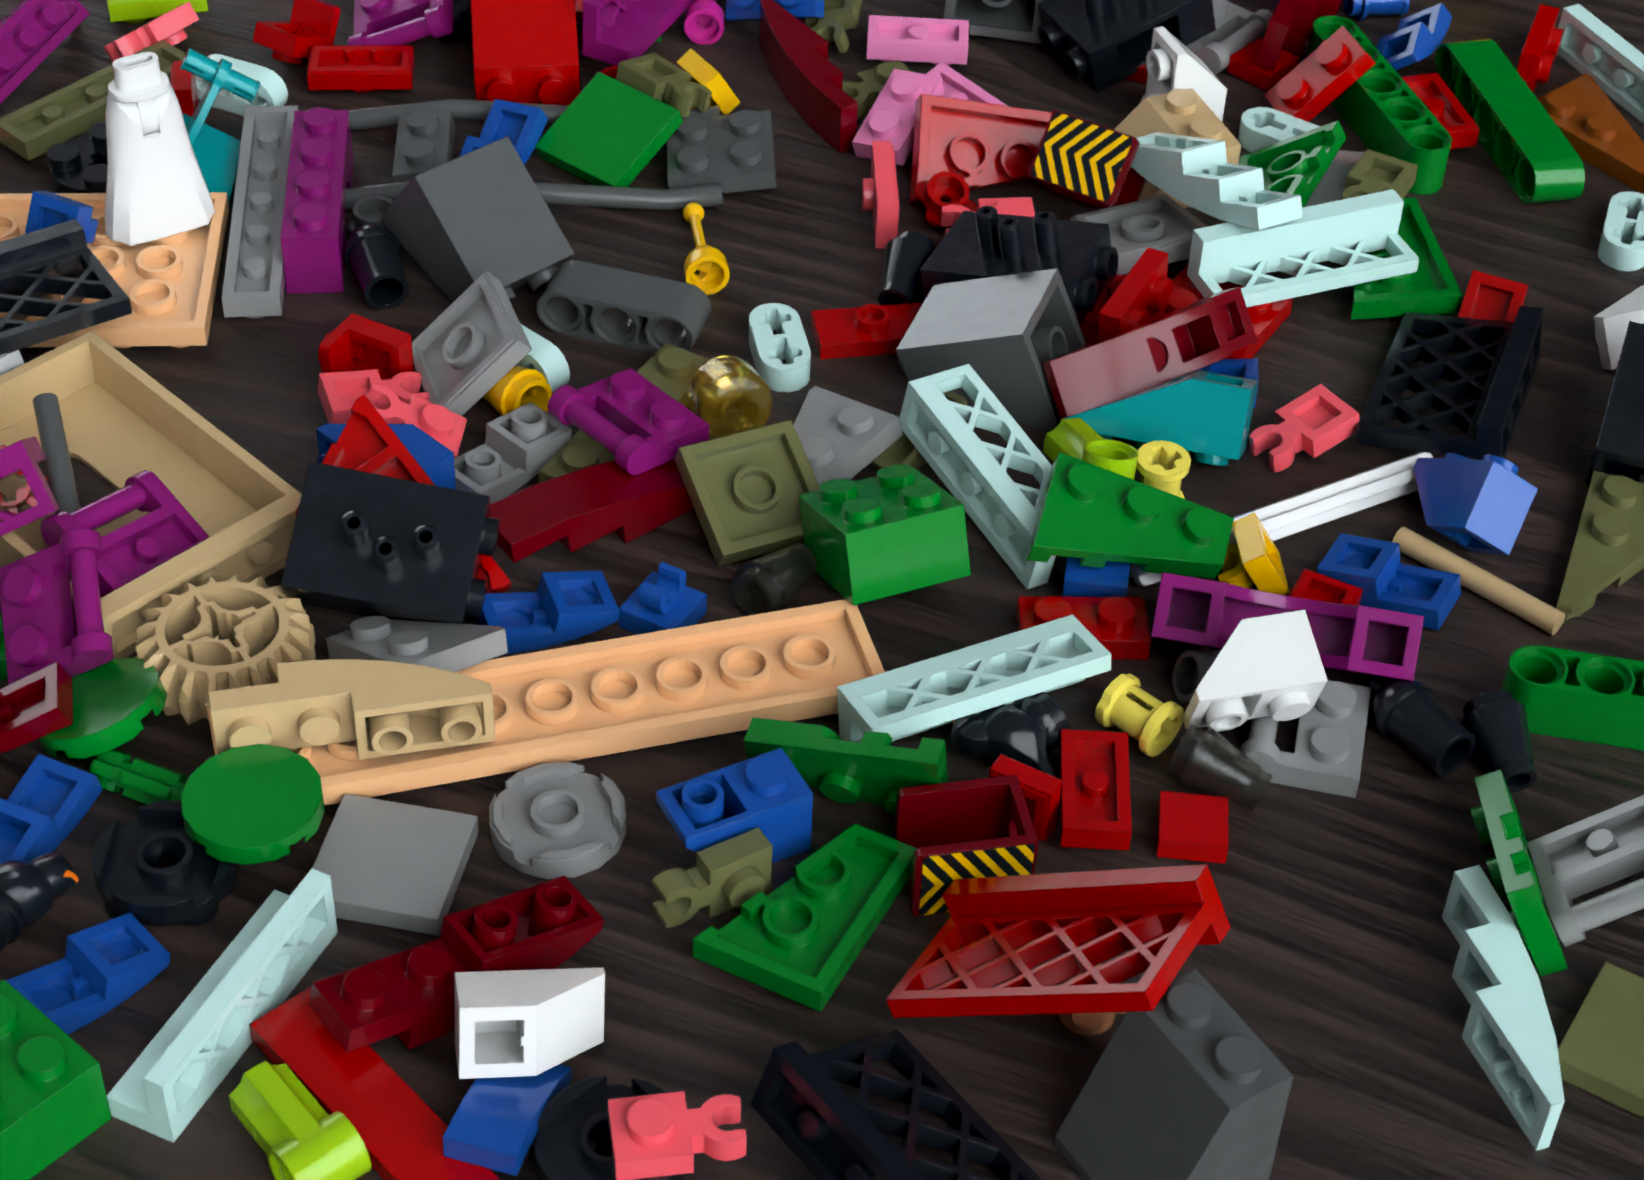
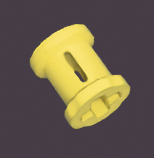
[1137,440,1191,499]
[1095,673,1184,757]

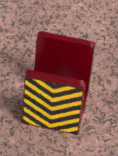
[1027,110,1146,209]
[894,775,1039,916]

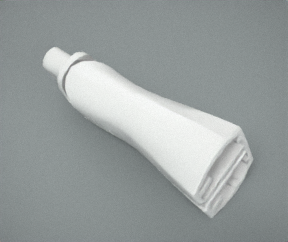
[105,52,215,246]

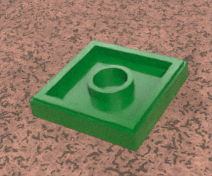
[535,72,683,187]

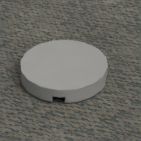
[489,762,626,879]

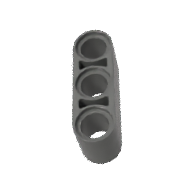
[536,260,712,354]

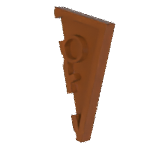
[1538,73,1644,194]

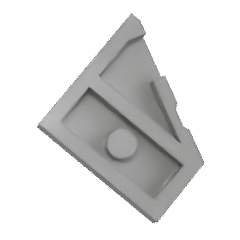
[794,386,903,486]
[326,616,508,672]

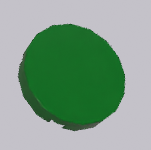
[39,658,167,759]
[181,744,325,865]

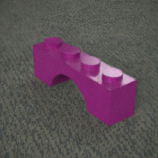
[280,107,354,294]
[1151,572,1424,681]

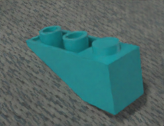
[1066,370,1258,466]

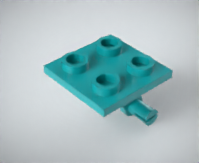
[180,48,260,203]

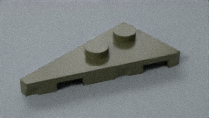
[1556,471,1644,625]

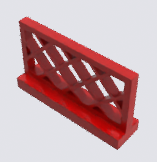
[886,864,1231,1018]

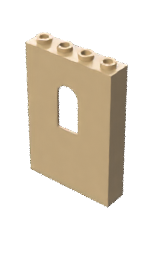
[0,330,302,660]

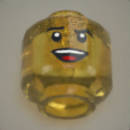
[687,355,773,438]

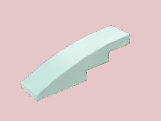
[1131,132,1303,230]
[1442,865,1565,1151]

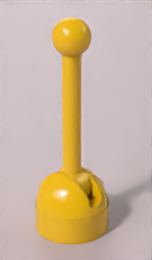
[683,202,730,295]

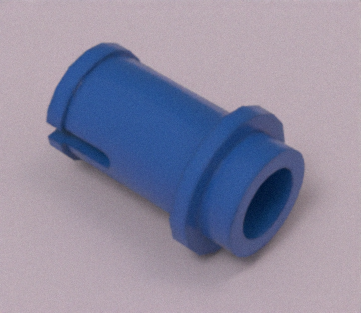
[1343,0,1410,21]

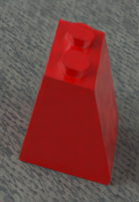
[471,0,580,105]

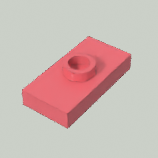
[862,141,899,249]

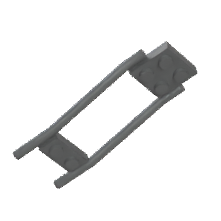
[345,99,777,211]

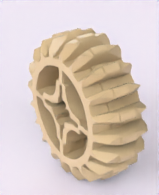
[134,573,316,725]

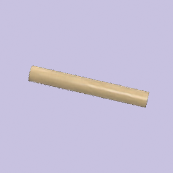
[1392,526,1565,635]

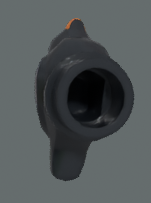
[951,692,1069,778]
[0,852,79,951]

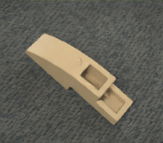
[209,659,496,760]

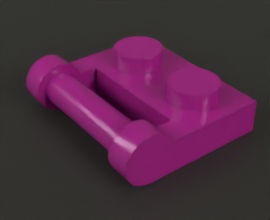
[348,0,453,46]
[547,368,710,475]
[40,470,209,598]
[0,529,114,685]

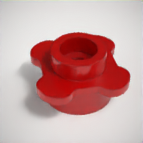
[914,172,976,227]

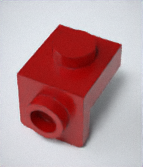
[253,0,340,64]
[318,313,414,380]

